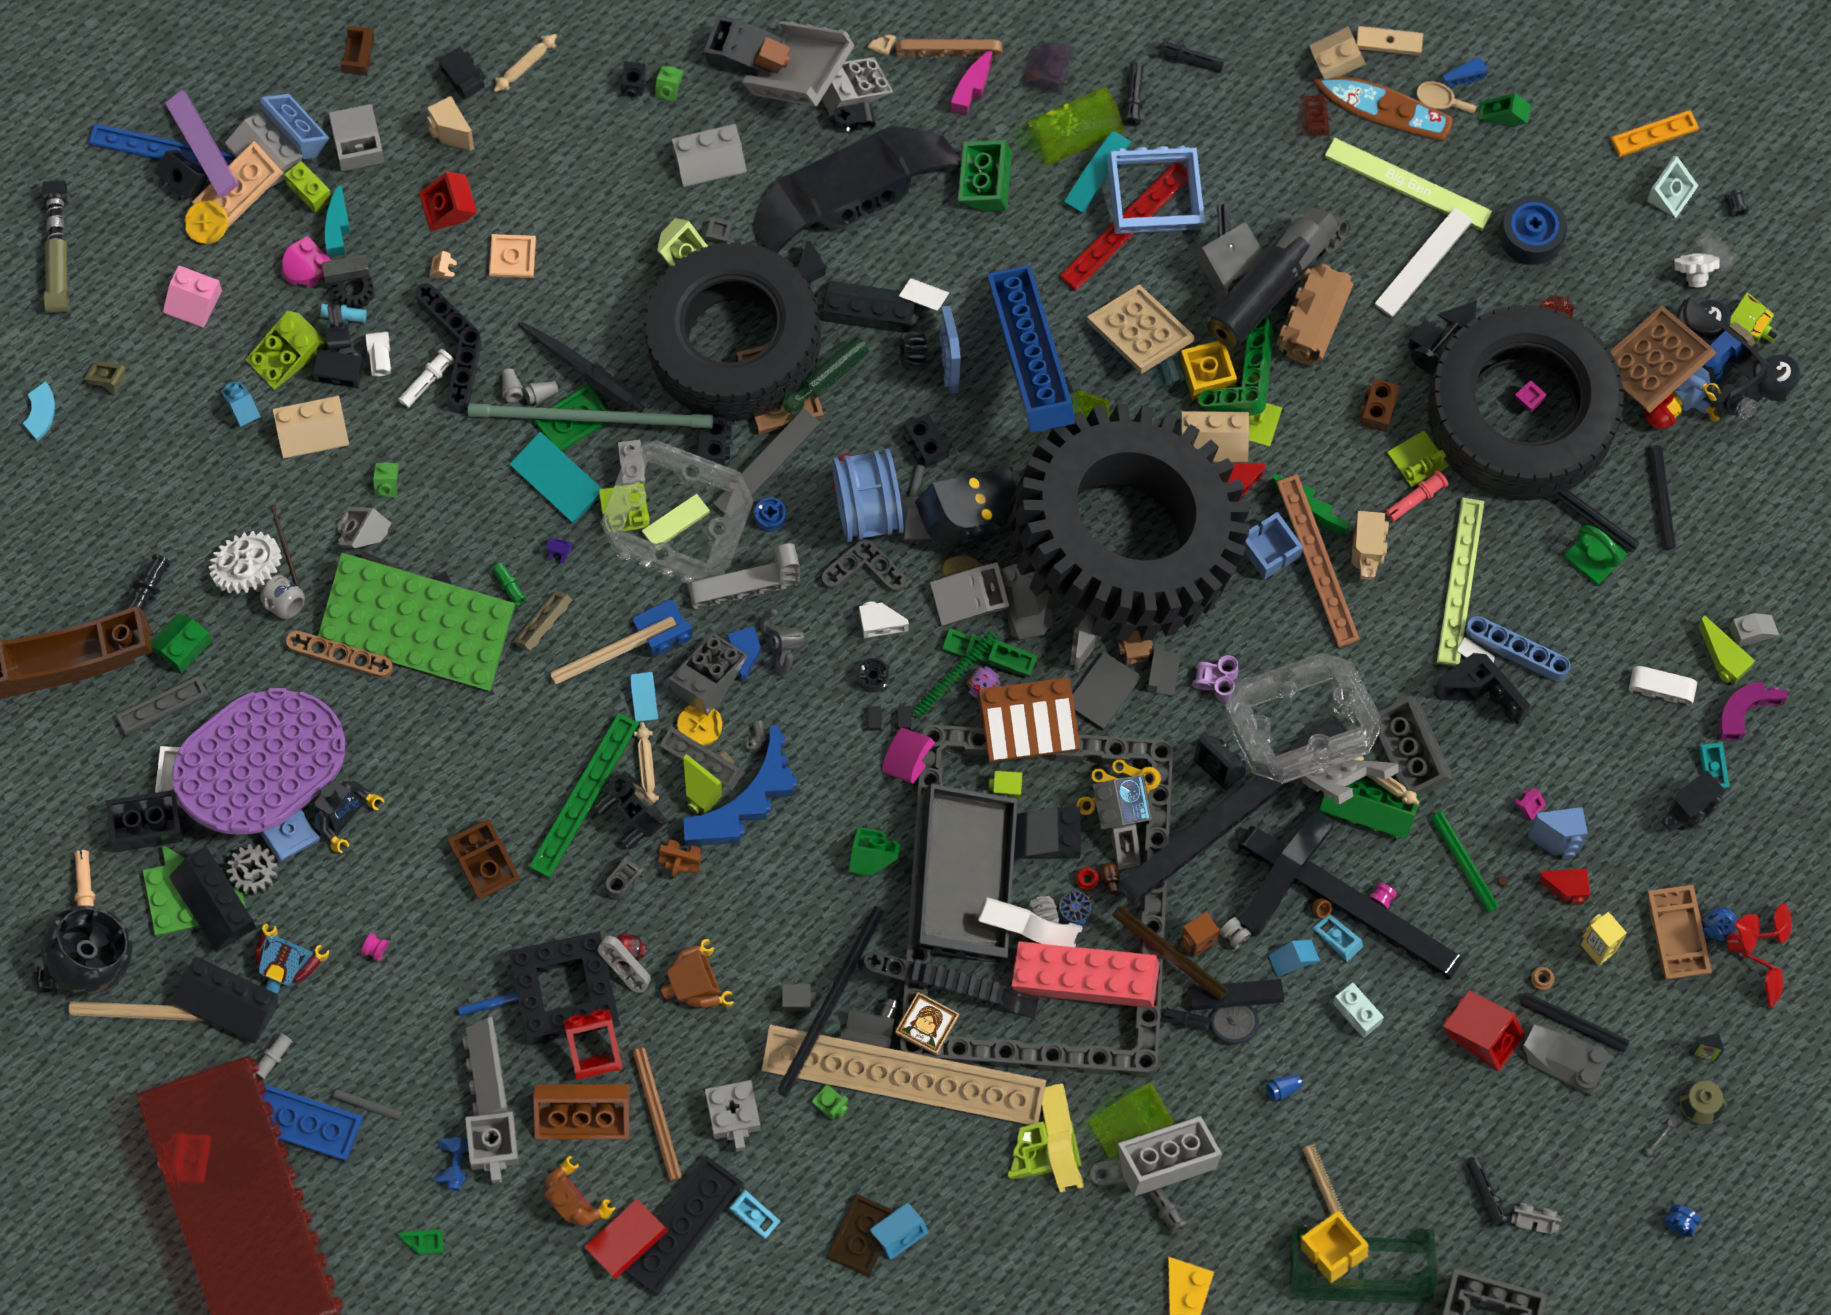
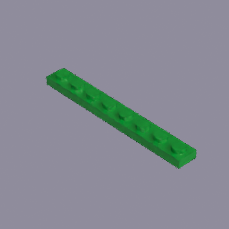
[529,713,639,879]

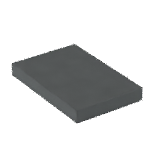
[1073,652,1142,731]

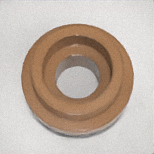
[1531,967,1554,990]

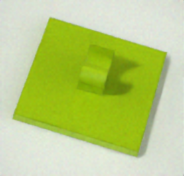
[1249,403,1282,447]

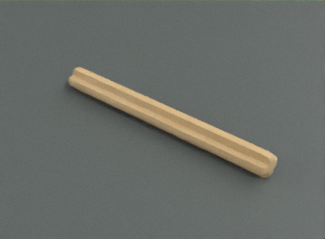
[550,617,677,684]
[69,1002,204,1021]

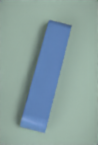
[1465,616,1570,681]

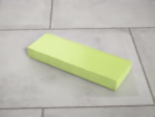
[642,494,710,550]

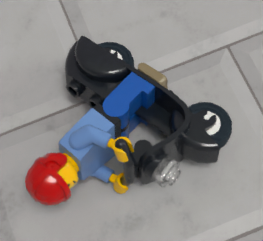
[1643,298,1800,429]

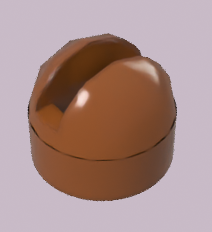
[1312,898,1332,918]

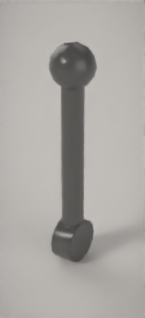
[1644,1118,1677,1157]

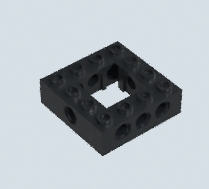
[509,931,620,1046]

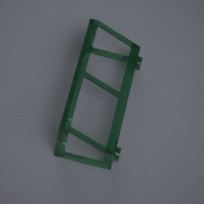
[1290,1224,1437,1304]

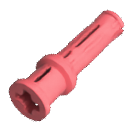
[1385,470,1448,522]

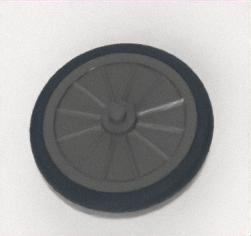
[1210,1005,1259,1044]

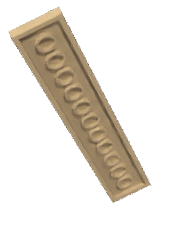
[762,1025,1046,1125]

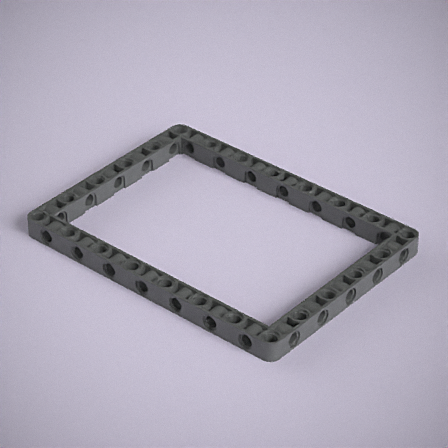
[900,725,1173,1077]

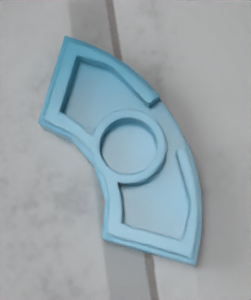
[23,381,55,441]

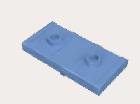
[259,809,320,862]

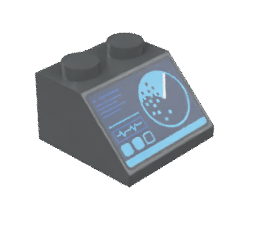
[1093,774,1153,829]

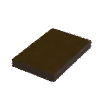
[826,1193,895,1277]

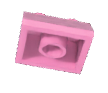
[163,266,222,328]

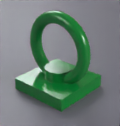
[1564,525,1628,586]

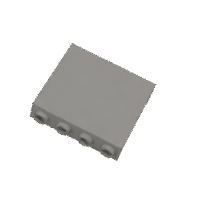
[742,21,855,107]

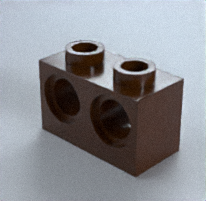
[1359,378,1400,432]

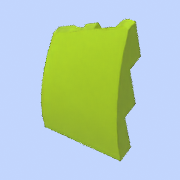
[1008,1121,1081,1179]

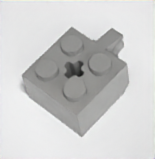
[705,1080,761,1152]
[465,1112,519,1184]

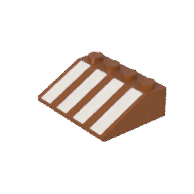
[978,677,1080,762]

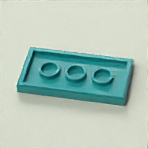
[510,432,602,524]

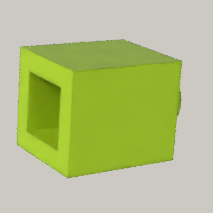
[989,771,1022,801]

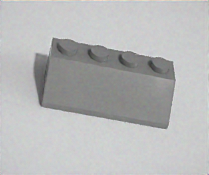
[463,1017,508,1116]
[1117,1116,1222,1196]

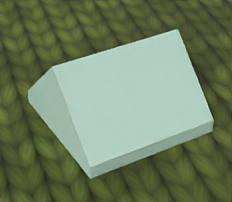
[1647,156,1698,218]

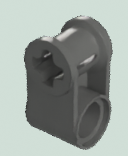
[606,855,647,900]

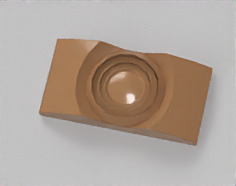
[1647,885,1712,980]

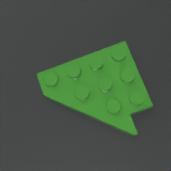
[143,846,246,937]

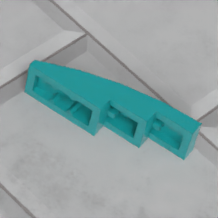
[1064,131,1131,214]

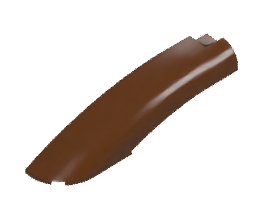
[0,605,153,699]

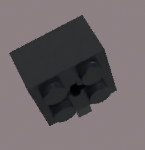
[1661,770,1725,832]

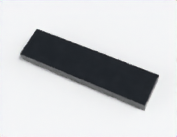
[1189,979,1284,1010]

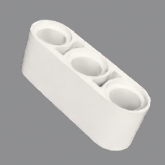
[1629,666,1697,706]

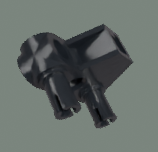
[593,771,667,850]

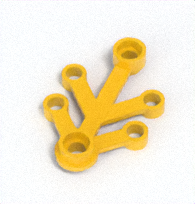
[1077,760,1161,815]

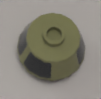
[1680,1079,1726,1124]

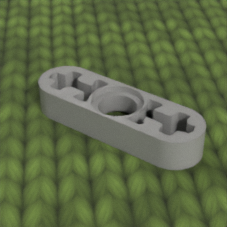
[598,936,651,993]

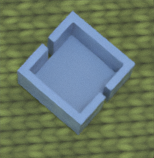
[1243,512,1303,580]

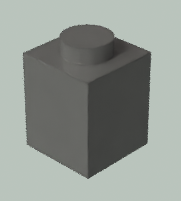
[783,984,815,1013]

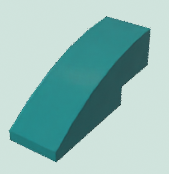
[325,186,351,257]

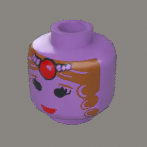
[967,666,1000,699]

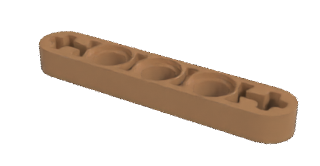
[896,39,1002,57]
[286,631,393,678]

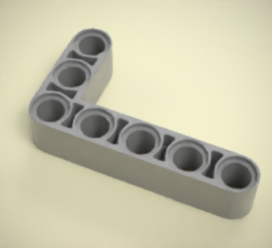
[687,543,800,609]

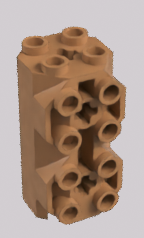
[1276,264,1353,366]

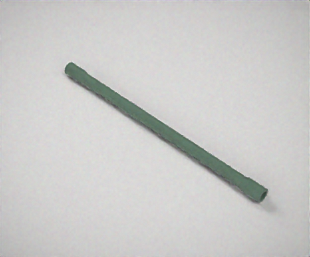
[468,403,713,428]

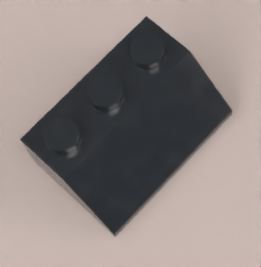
[106,790,184,852]

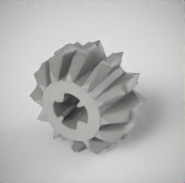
[1029,896,1059,924]

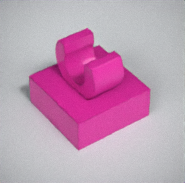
[1515,380,1547,412]
[1515,788,1546,821]

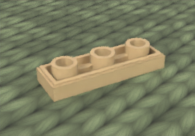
[1357,26,1423,56]

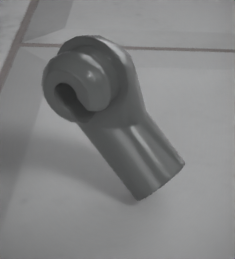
[746,720,767,753]

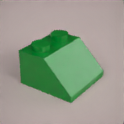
[151,613,212,673]

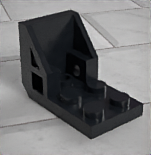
[1434,653,1531,724]

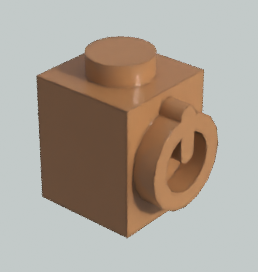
[1118,628,1153,665]

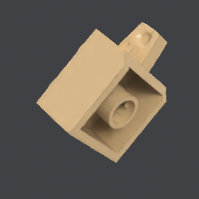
[1351,511,1389,580]

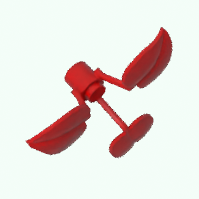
[1727,904,1792,1009]

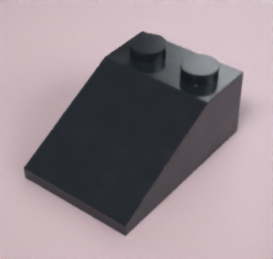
[1193,736,1247,791]
[1014,807,1081,859]

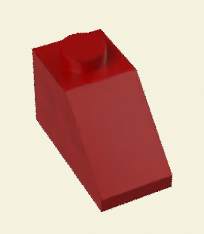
[1228,463,1266,499]
[1538,868,1590,905]

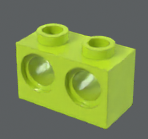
[284,161,332,214]

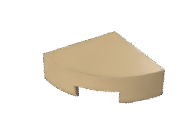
[868,35,896,57]

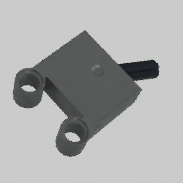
[1193,204,1264,304]

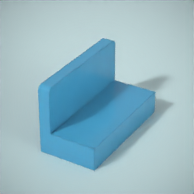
[871,1203,929,1260]

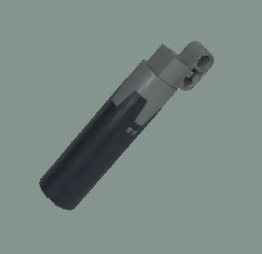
[1206,207,1351,348]

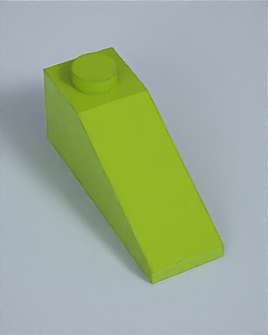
[1698,616,1755,686]

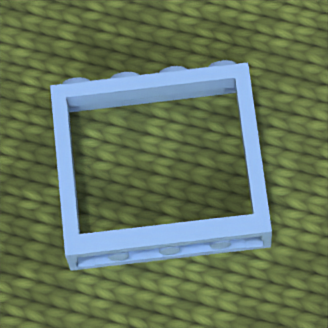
[1107,146,1205,234]

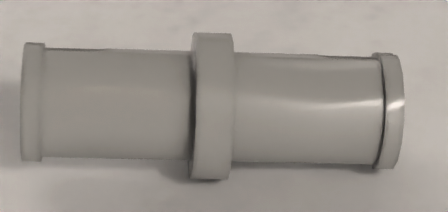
[252,1033,293,1080]

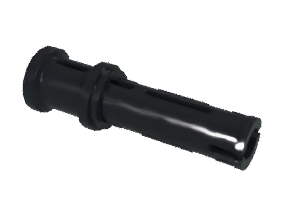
[1158,38,1225,73]
[1122,63,1144,127]
[1465,1156,1510,1228]

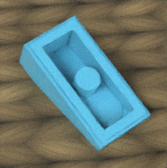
[630,672,658,722]
[1313,914,1363,962]
[727,1190,780,1239]

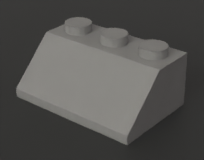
[224,111,303,188]
[672,124,747,188]

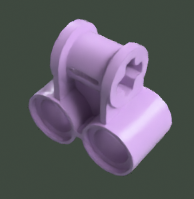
[1192,655,1238,703]

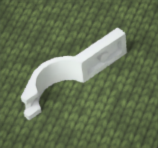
[977,897,1082,947]

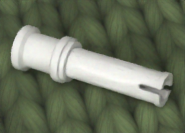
[398,349,455,408]

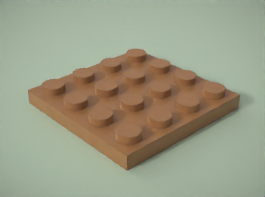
[1610,306,1716,413]

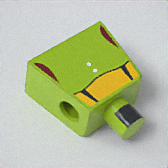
[1729,293,1780,344]

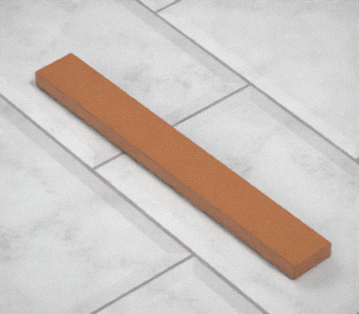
[1277,474,1360,648]

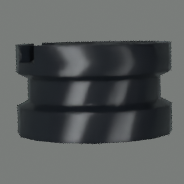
[857,658,889,693]

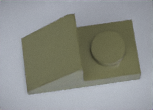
[84,361,126,395]

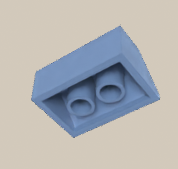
[259,94,330,160]
[1528,807,1588,859]

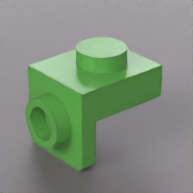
[655,66,684,101]
[373,462,399,497]

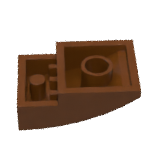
[447,819,520,900]

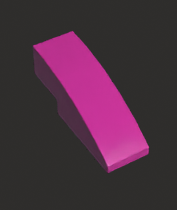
[951,51,992,115]

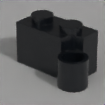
[438,47,486,100]

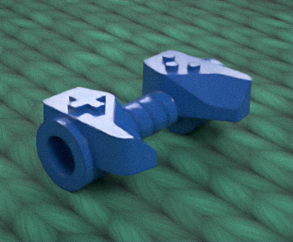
[434,1137,468,1191]

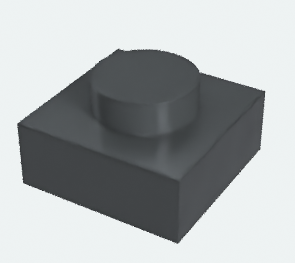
[706,217,733,244]

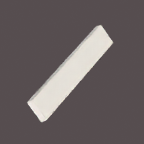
[1375,207,1473,318]

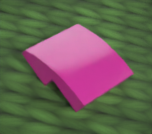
[882,728,935,784]

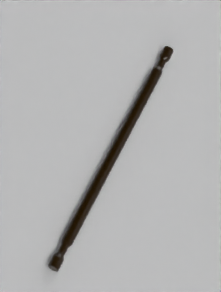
[271,505,300,588]

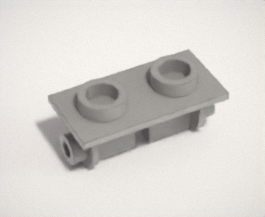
[1511,1203,1562,1235]

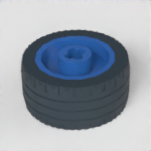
[1499,195,1567,265]

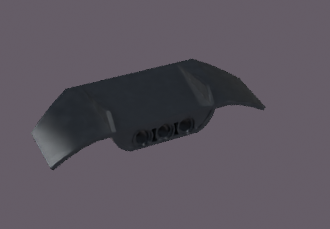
[752,126,962,253]

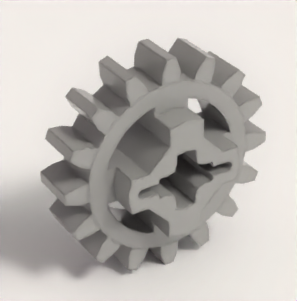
[227,844,278,895]

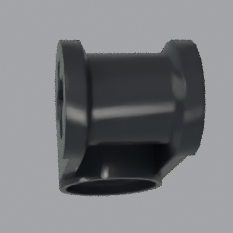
[833,102,876,133]

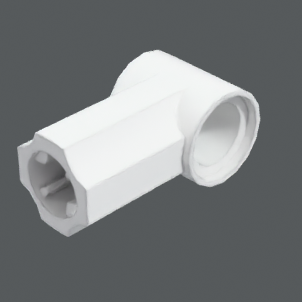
[366,332,391,376]

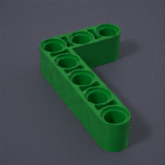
[1198,316,1274,416]

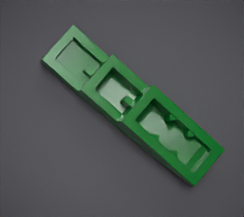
[1271,473,1350,537]
[941,628,1037,677]

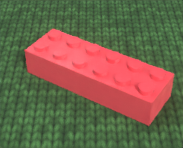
[1012,942,1160,1008]

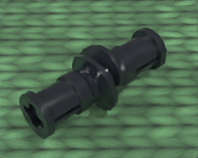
[122,554,171,611]

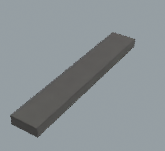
[713,408,821,520]

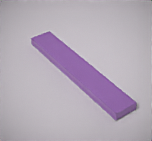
[166,90,239,198]

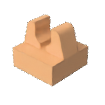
[429,251,457,279]

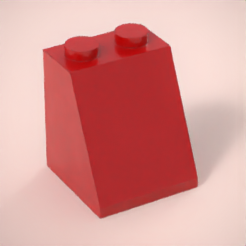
[1443,990,1524,1072]

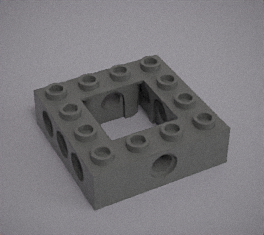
[1441,1269,1547,1315]

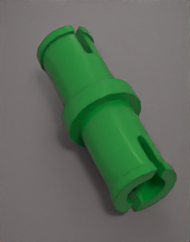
[492,562,527,607]

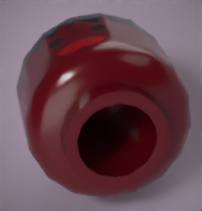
[616,933,646,964]

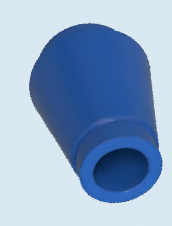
[1266,1074,1302,1101]

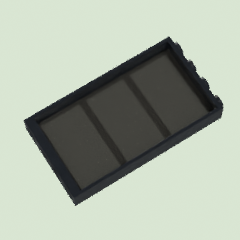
[912,782,1018,963]

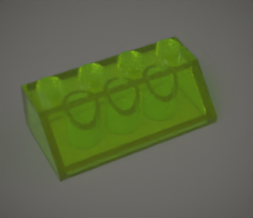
[1028,86,1125,166]

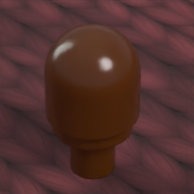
[1100,863,1120,894]

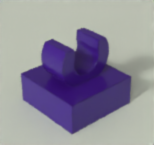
[546,537,574,563]

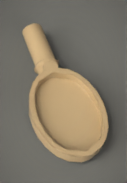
[1417,81,1477,114]

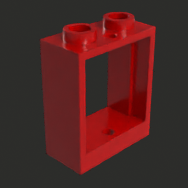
[563,1010,623,1080]

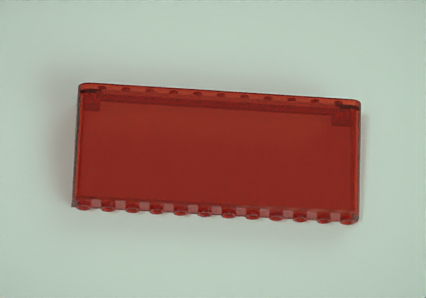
[136,1056,344,1315]

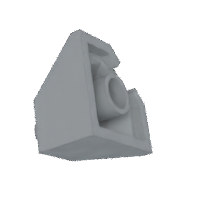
[337,507,391,548]

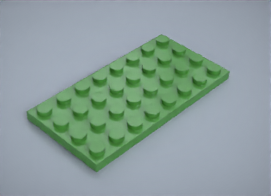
[318,553,516,691]

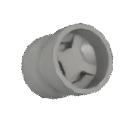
[1219,917,1251,949]

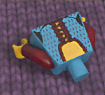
[254,924,329,994]

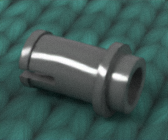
[880,998,900,1018]

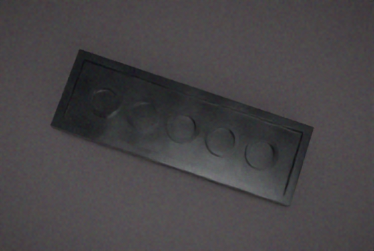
[624,1155,744,1297]

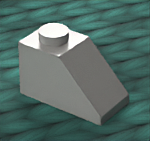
[1729,613,1779,647]

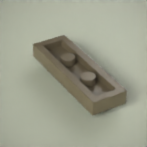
[513,591,572,651]

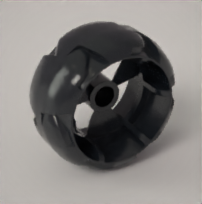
[41,905,133,995]

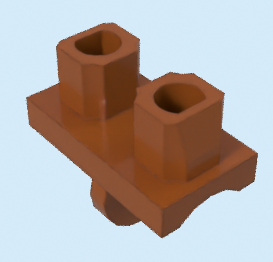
[658,839,701,878]

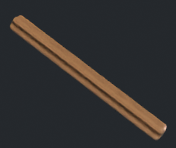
[633,1048,681,1181]

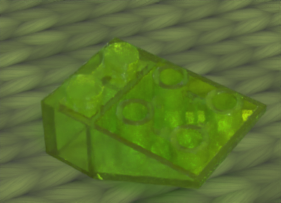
[1088,1082,1174,1161]

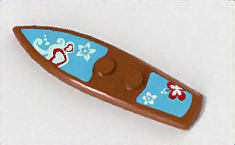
[1314,77,1453,141]

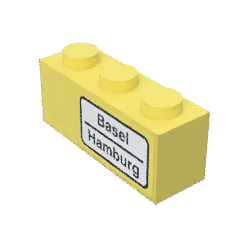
[1581,912,1626,966]

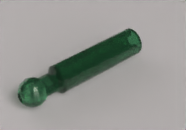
[783,337,869,414]

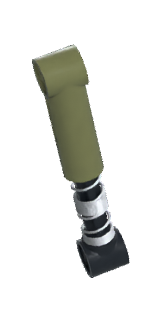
[42,180,69,313]

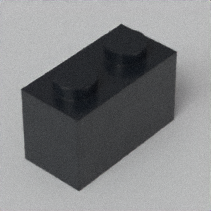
[313,349,364,389]

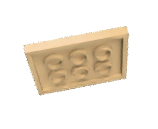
[1087,284,1194,374]

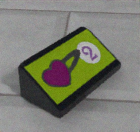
[1689,1033,1724,1061]

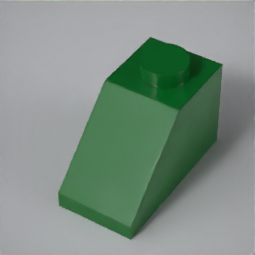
[1478,93,1531,127]

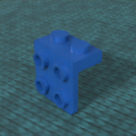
[633,600,693,657]

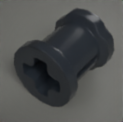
[1724,189,1749,218]

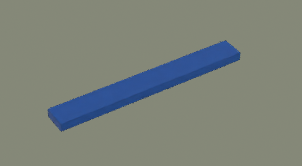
[88,124,236,170]

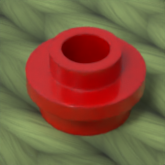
[1076,868,1099,891]

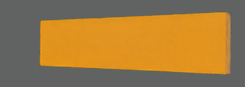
[1610,110,1699,158]

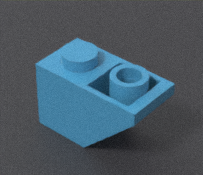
[221,381,261,427]

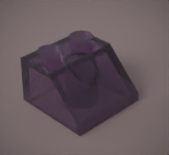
[1020,42,1074,95]

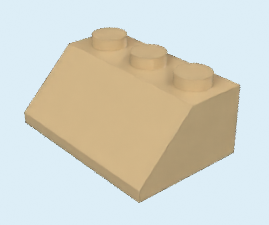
[273,396,349,459]
[1181,411,1249,463]

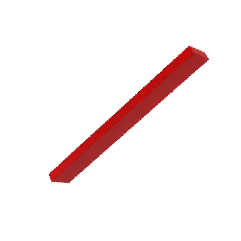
[1059,162,1188,292]

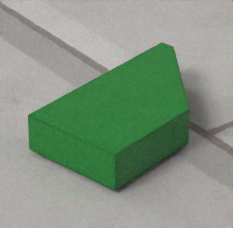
[398,1229,444,1256]

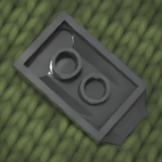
[1000,564,1055,641]
[1523,1024,1611,1096]

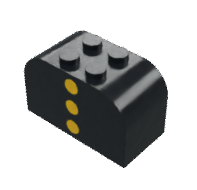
[915,467,1017,546]

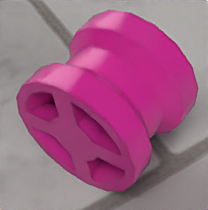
[1368,882,1397,910]
[361,933,389,962]

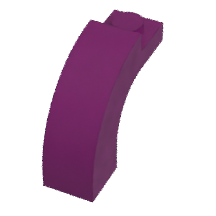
[1718,682,1788,741]

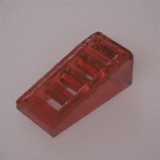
[1303,95,1330,136]

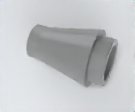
[501,368,524,403]
[524,381,558,405]

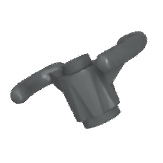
[760,608,805,675]

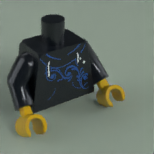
[314,780,384,853]

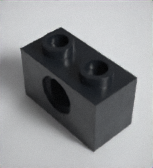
[154,150,208,198]

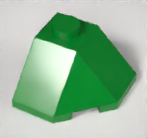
[849,827,900,876]

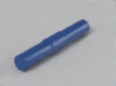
[458,992,519,1016]

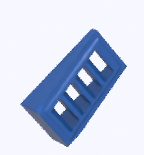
[1441,57,1488,87]

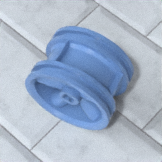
[832,448,904,542]

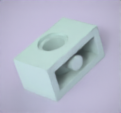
[1333,983,1384,1038]

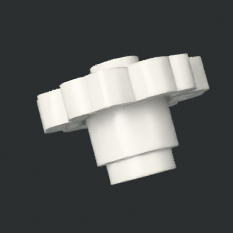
[1674,254,1719,287]

